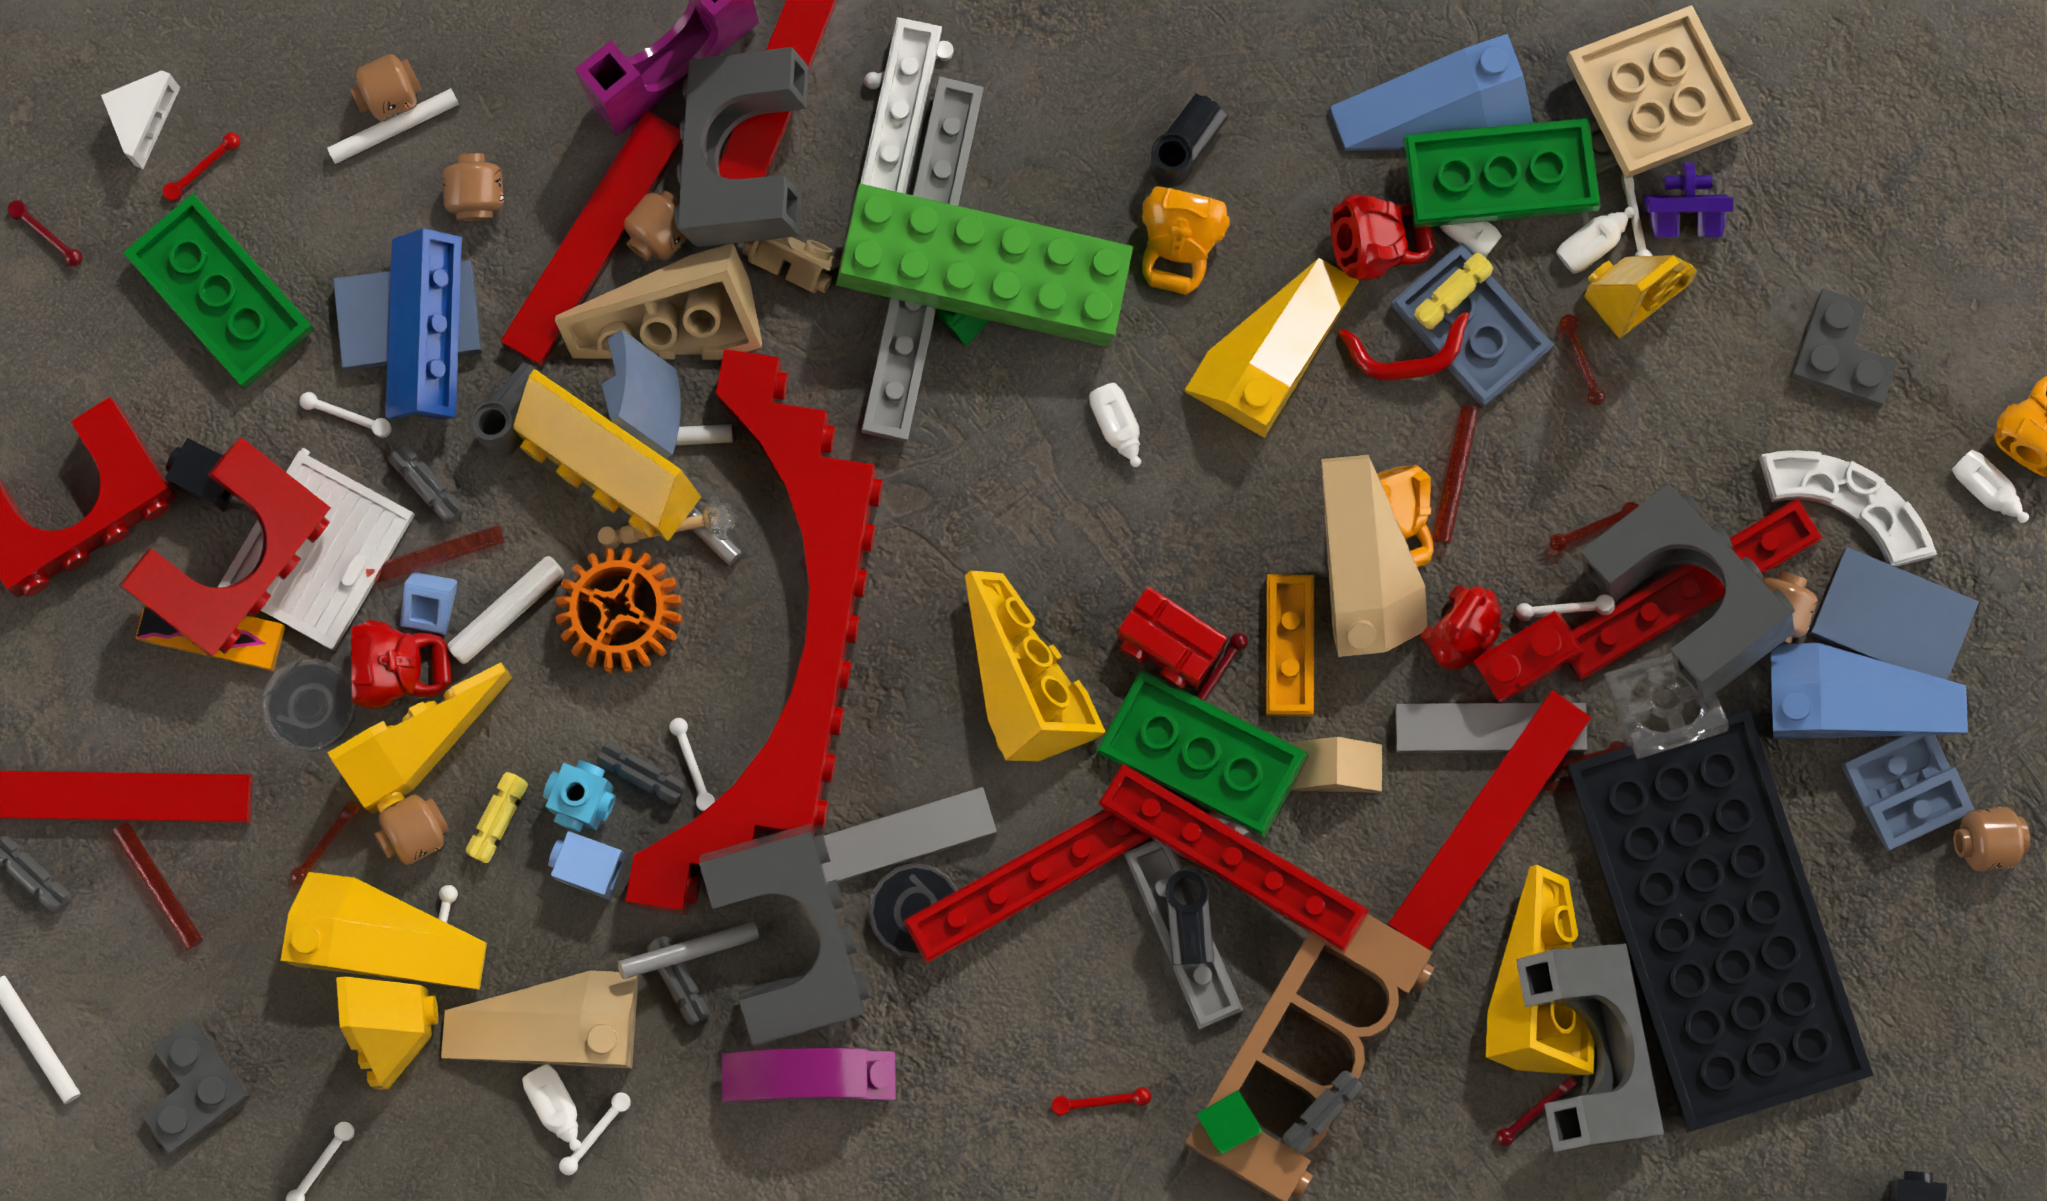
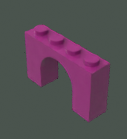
[575,0,759,136]

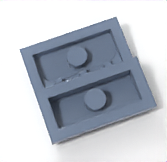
[601,330,681,459]
[1840,735,1975,851]

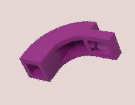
[722,1048,896,1103]

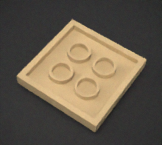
[1566,5,1753,178]

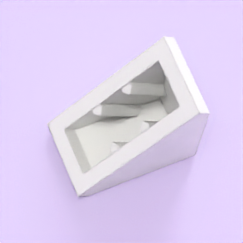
[101,70,180,169]

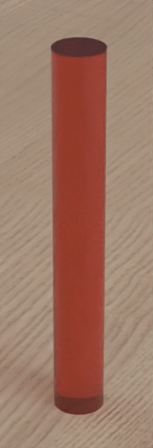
[1432,405,1480,544]
[365,525,505,584]
[112,822,203,950]

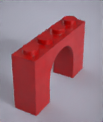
[0,397,178,598]
[118,437,331,656]

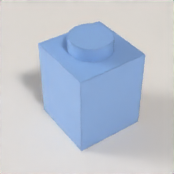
[548,831,627,900]

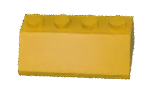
[513,369,702,541]

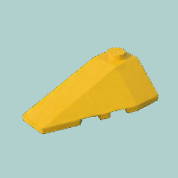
[1584,255,1697,339]
[1184,258,1359,438]
[965,570,1106,762]
[328,662,512,814]
[1486,865,1595,1075]
[280,872,487,990]
[336,977,438,1090]

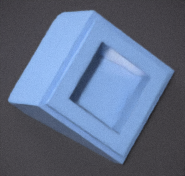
[400,572,457,635]

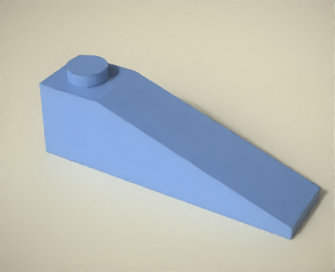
[1330,34,1533,151]
[1771,643,1968,739]

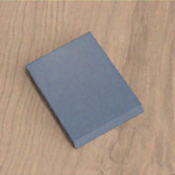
[1391,243,1554,408]
[333,260,483,371]
[1809,547,1979,680]

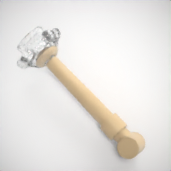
[598,495,735,549]

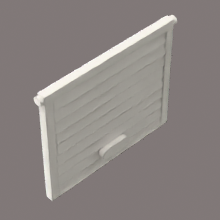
[218,448,415,651]

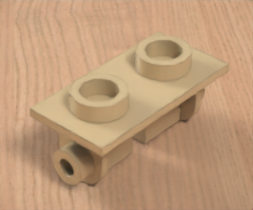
[742,237,841,294]

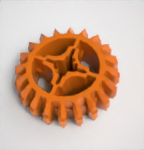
[555,547,683,674]

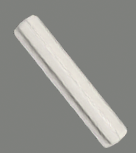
[447,556,565,664]

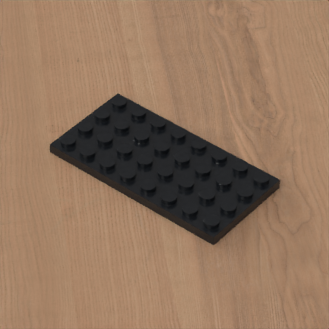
[1566,710,1874,1133]

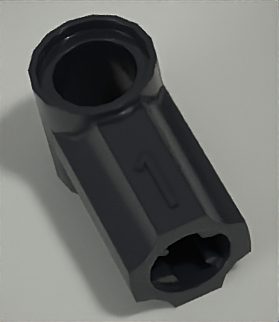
[1150,93,1228,187]
[1165,869,1214,966]

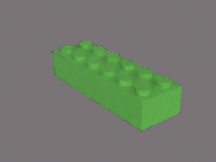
[836,183,1133,347]

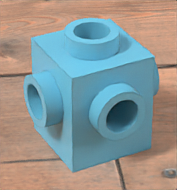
[543,760,616,832]

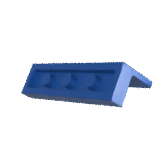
[386,228,462,420]

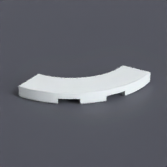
[1759,450,1937,567]

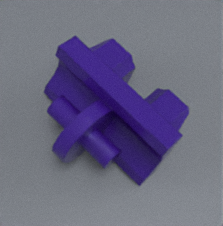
[1643,162,1733,237]

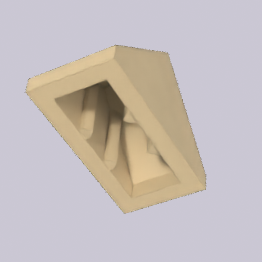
[1289,737,1382,793]

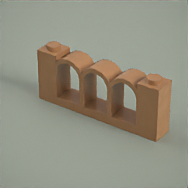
[1185,914,1435,1201]

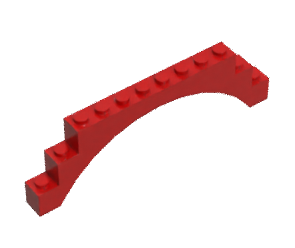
[625,349,883,915]

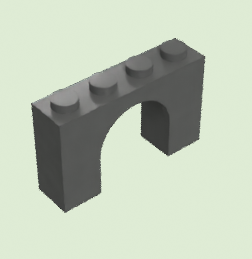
[674,47,809,247]
[1580,484,1795,701]
[699,824,870,1046]
[1516,944,1664,1152]

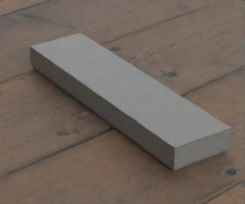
[1395,703,1587,753]
[823,787,997,883]
[1124,840,1243,1030]

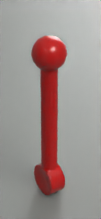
[162,132,240,202]
[1052,1087,1152,1116]

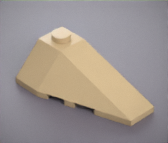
[555,243,762,360]
[1321,455,1427,657]
[441,970,639,1069]

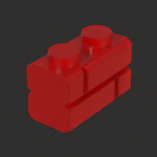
[1117,586,1228,690]
[1474,610,1585,703]

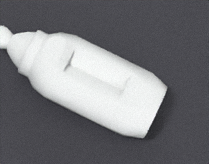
[1556,207,1635,274]
[1439,221,1502,257]
[1089,383,1141,467]
[1952,450,2029,523]
[522,1064,581,1151]

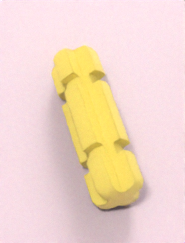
[1414,253,1493,330]
[466,772,528,863]

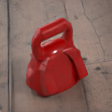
[1329,193,1435,281]
[1420,585,1503,670]
[351,619,451,710]

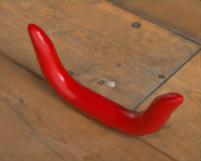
[1339,312,1469,381]

